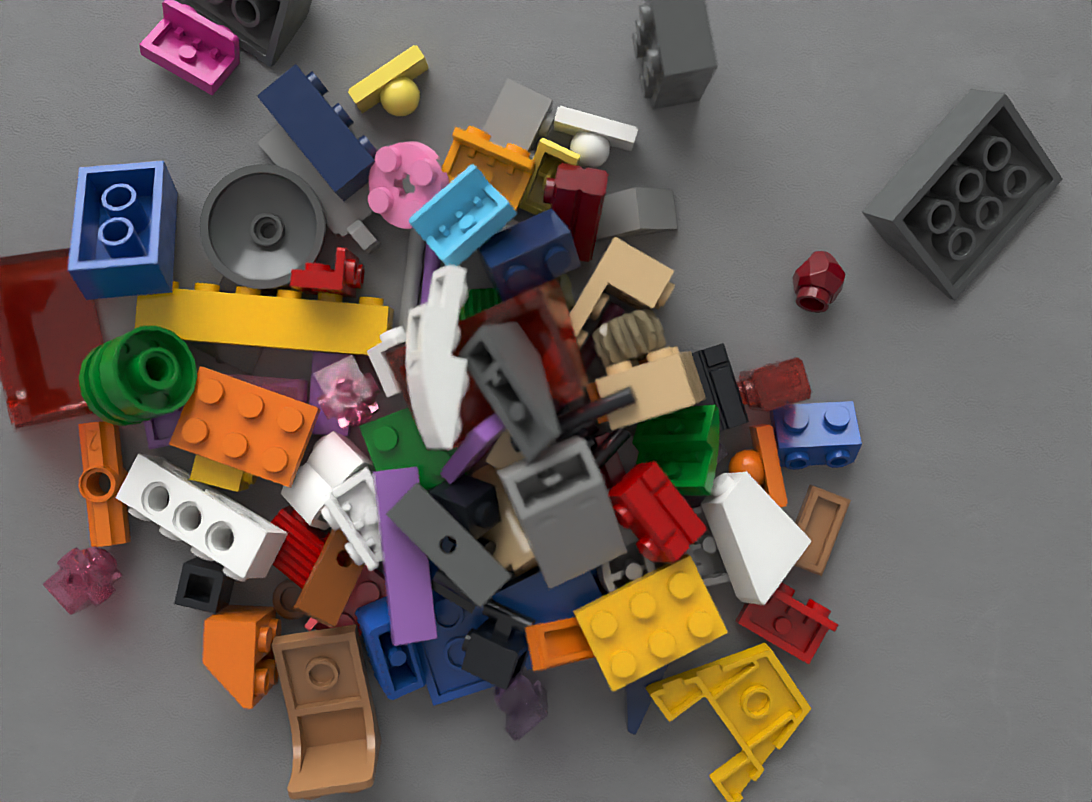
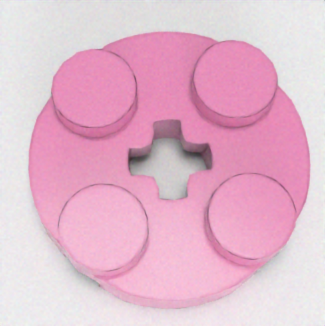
[368,142,450,229]

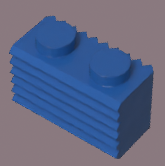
[355,596,427,700]

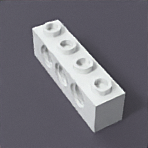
[116,453,288,582]

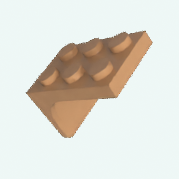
[271,624,381,800]

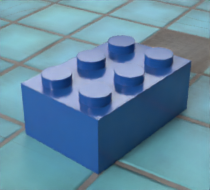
[68,161,178,300]

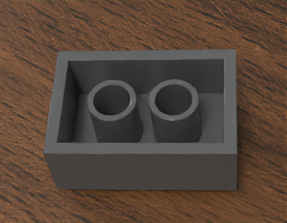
[632,0,718,110]

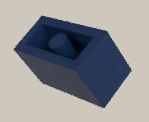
[476,208,581,302]

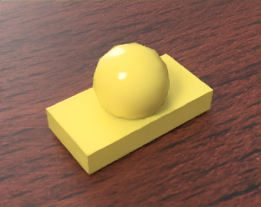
[348,45,429,117]

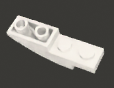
[406,265,469,450]

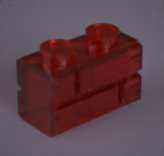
[737,357,812,411]

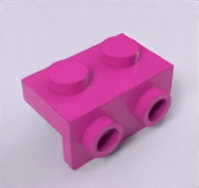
[139,0,240,96]

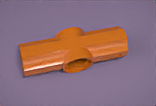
[78,421,131,547]

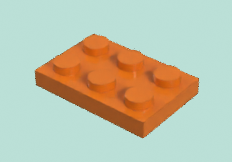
[168,366,321,488]

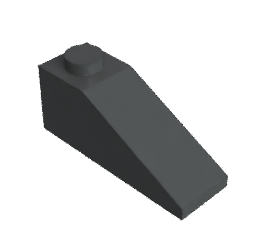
[458,322,560,462]

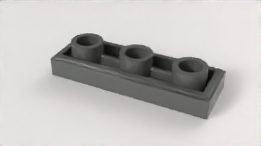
[386,483,512,608]

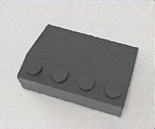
[862,89,1062,300]

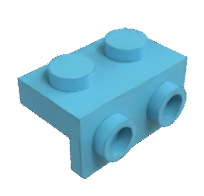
[409,165,518,266]

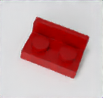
[290,247,365,298]

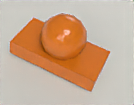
[728,424,788,508]
[525,617,595,671]

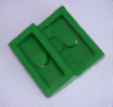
[632,405,720,495]

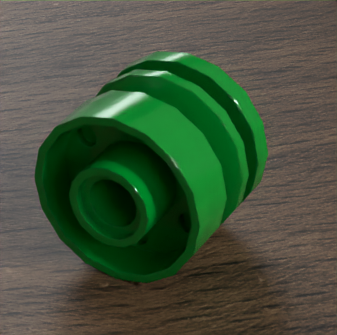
[79,326,197,426]

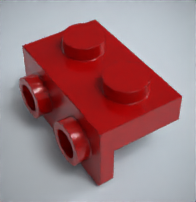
[735,582,839,665]

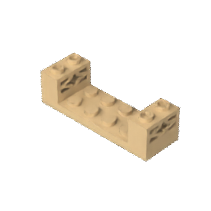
[485,237,675,470]

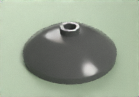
[200,164,326,290]

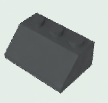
[175,0,312,67]

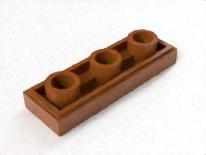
[293,528,365,627]

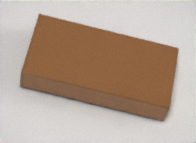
[794,485,851,576]

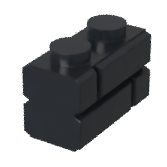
[690,343,749,432]

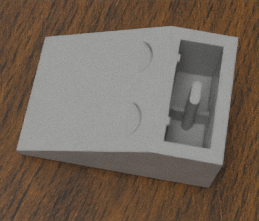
[496,435,627,589]

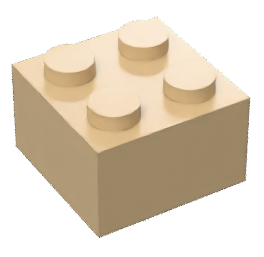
[595,346,706,430]

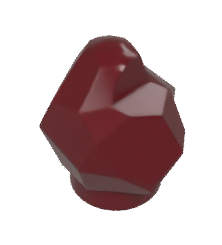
[792,251,846,313]

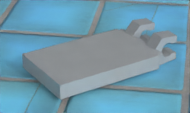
[257,96,381,255]

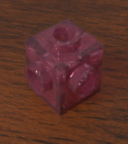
[314,355,381,430]
[42,547,123,615]

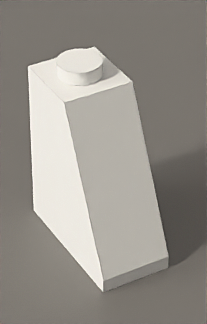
[701,472,812,605]

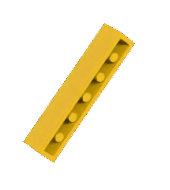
[135,281,394,356]

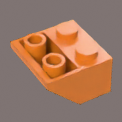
[202,605,282,709]

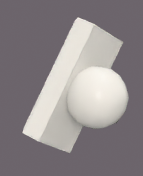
[554,106,638,168]

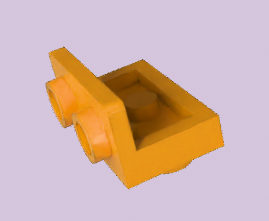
[441,126,535,212]

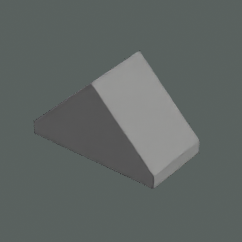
[597,187,678,241]

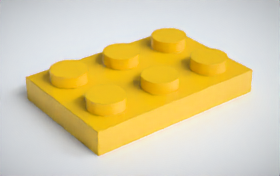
[573,554,728,692]

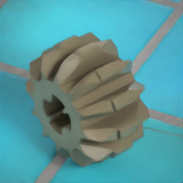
[592,309,666,368]

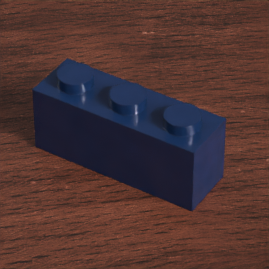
[257,64,377,202]

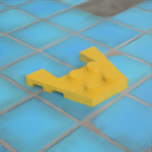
[645,643,812,802]

